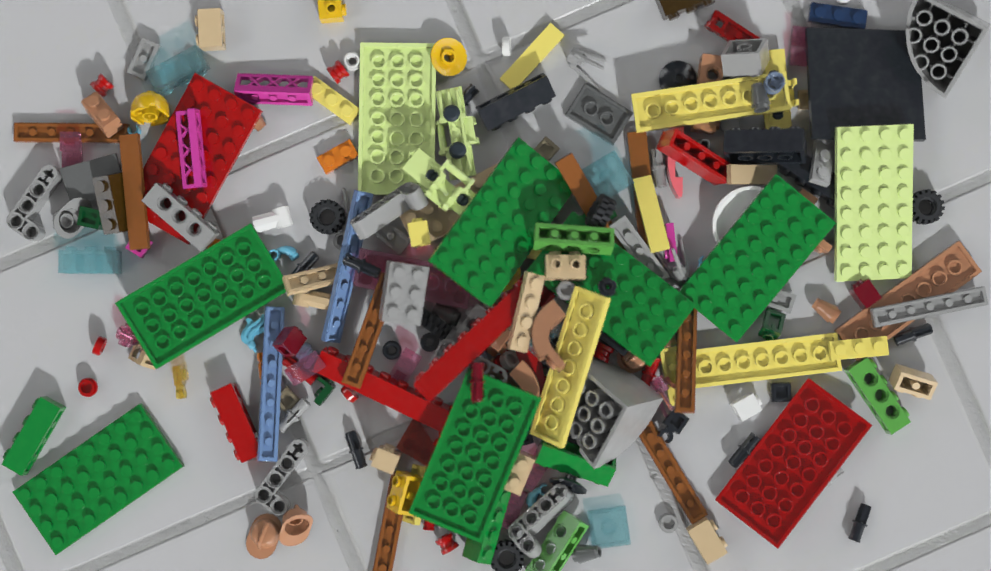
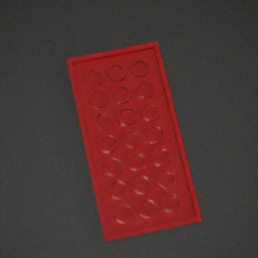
[143,73,263,245]
[715,378,872,549]

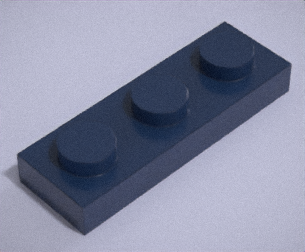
[807,2,868,29]

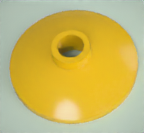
[430,38,467,76]

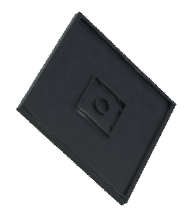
[805,27,926,142]

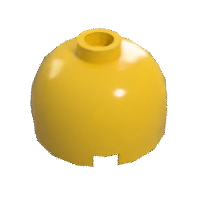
[130,91,170,126]

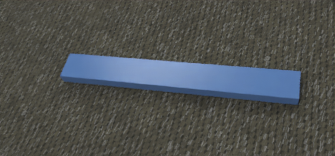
[321,190,373,343]
[257,306,285,462]

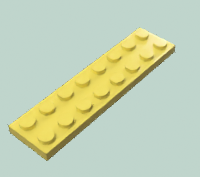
[631,71,792,133]
[529,286,611,448]
[695,332,842,388]

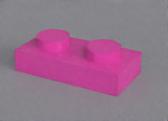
[663,223,677,263]

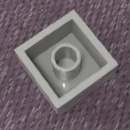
[721,38,770,78]

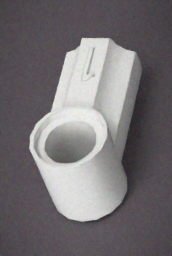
[252,206,293,233]

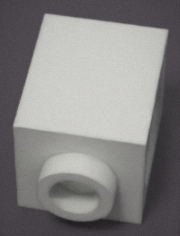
[730,392,762,422]

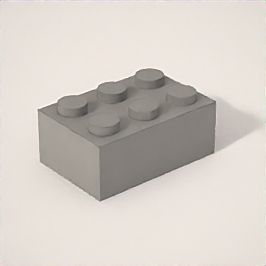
[378,261,429,326]

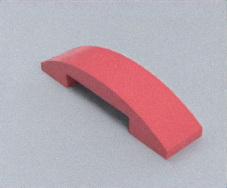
[665,126,684,198]

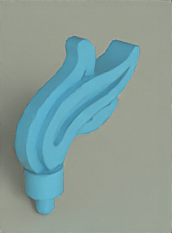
[241,314,264,353]

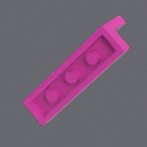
[234,73,314,106]
[176,108,207,189]

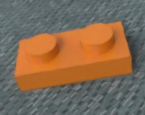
[316,139,358,175]

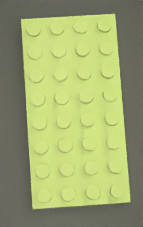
[358,42,436,196]
[834,124,914,282]

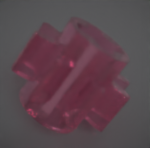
[116,323,139,348]

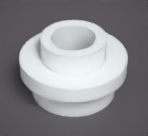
[343,52,360,71]

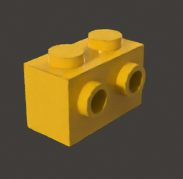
[318,0,347,24]
[386,470,423,516]

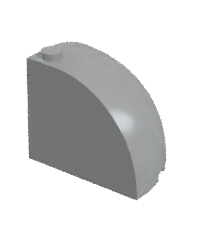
[906,0,990,98]
[570,359,663,469]

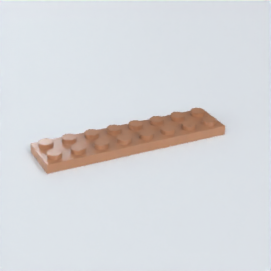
[834,241,982,361]

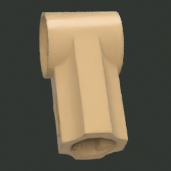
[292,290,331,310]

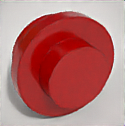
[78,378,98,397]

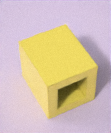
[407,218,432,248]

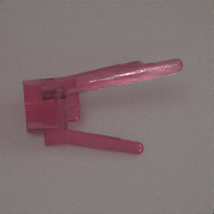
[649,374,675,417]

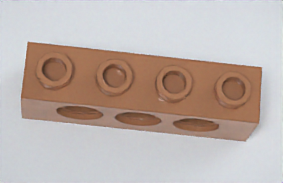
[690,53,723,135]

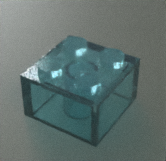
[582,150,634,198]

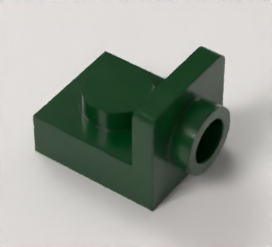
[77,206,103,230]
[758,308,786,341]
[313,375,336,406]

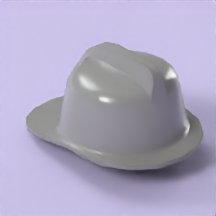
[52,197,93,239]

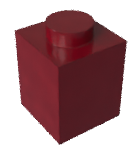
[848,279,882,309]
[272,326,307,357]

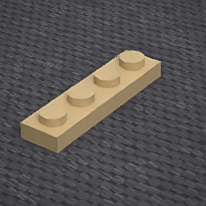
[507,271,545,353]

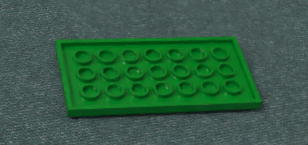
[428,137,572,308]
[679,174,836,343]
[526,211,696,367]
[115,223,286,369]
[409,368,542,543]
[13,403,184,555]

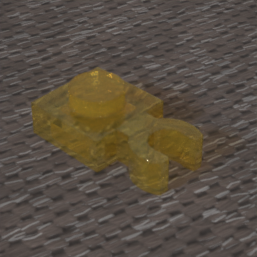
[172,365,189,399]

